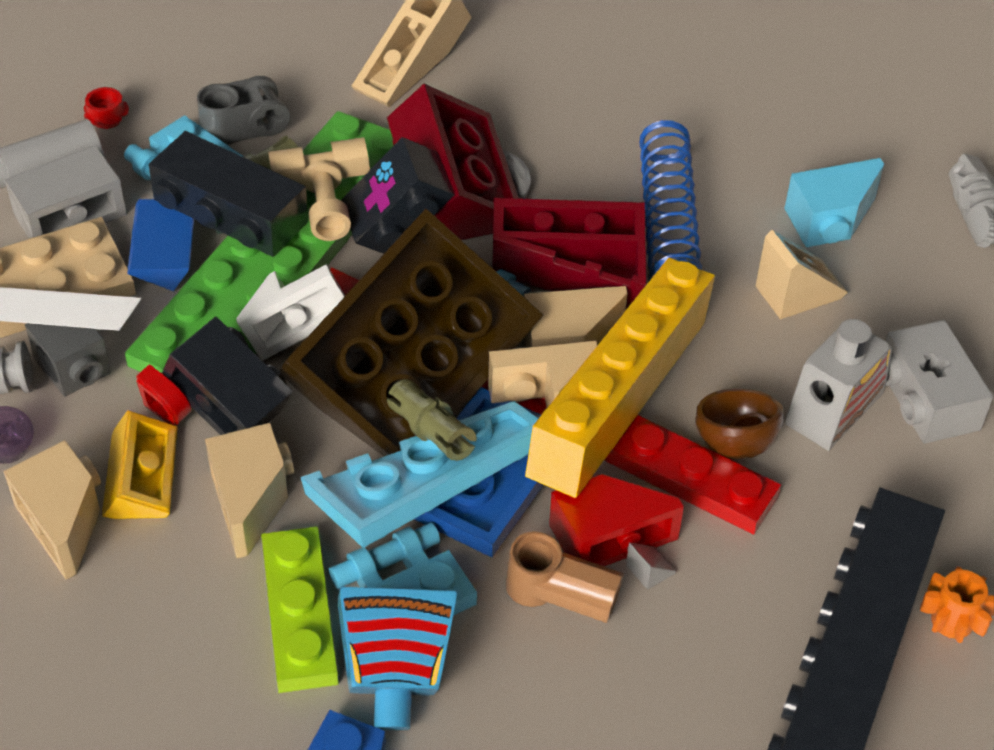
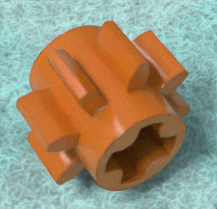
[920,566,994,643]

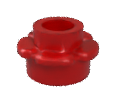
[83,87,129,129]

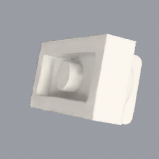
[236,264,345,361]

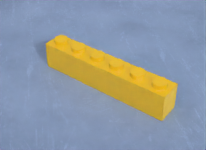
[525,257,715,498]

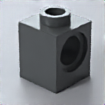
[25,323,111,397]

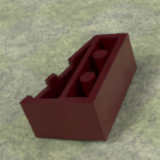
[492,198,646,311]

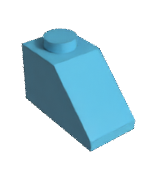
[784,158,884,247]

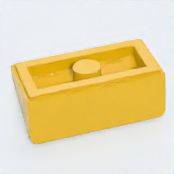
[102,410,178,519]

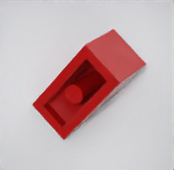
[549,474,684,567]

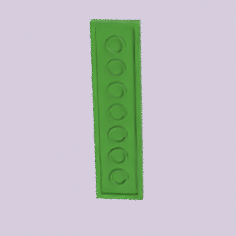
[125,111,393,373]

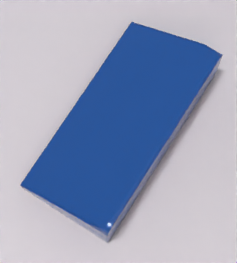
[127,199,194,291]

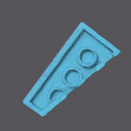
[301,401,538,548]

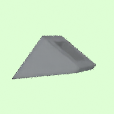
[626,542,676,590]

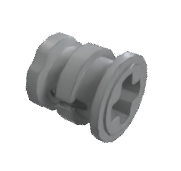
[0,341,33,394]

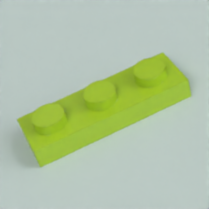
[261,526,338,693]

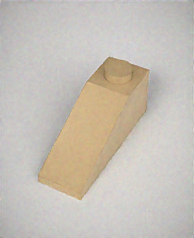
[351,0,472,107]

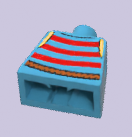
[338,587,457,730]

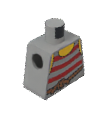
[785,319,892,451]

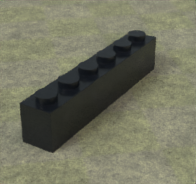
[767,487,946,750]

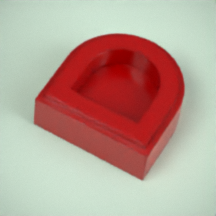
[136,364,192,425]

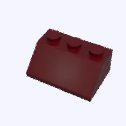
[387,83,519,240]

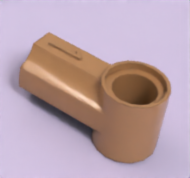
[505,531,624,623]

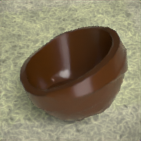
[695,388,784,460]

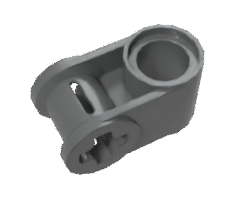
[197,76,290,145]

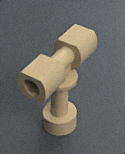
[268,137,370,241]

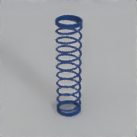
[639,120,703,281]

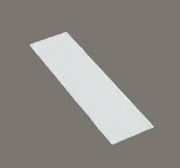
[0,287,142,331]

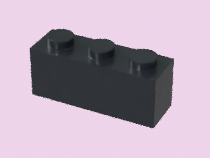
[148,130,308,257]

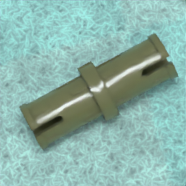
[387,379,477,461]

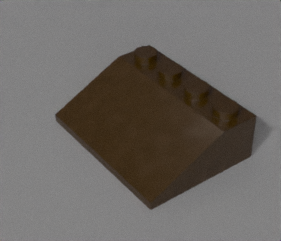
[279,209,543,456]

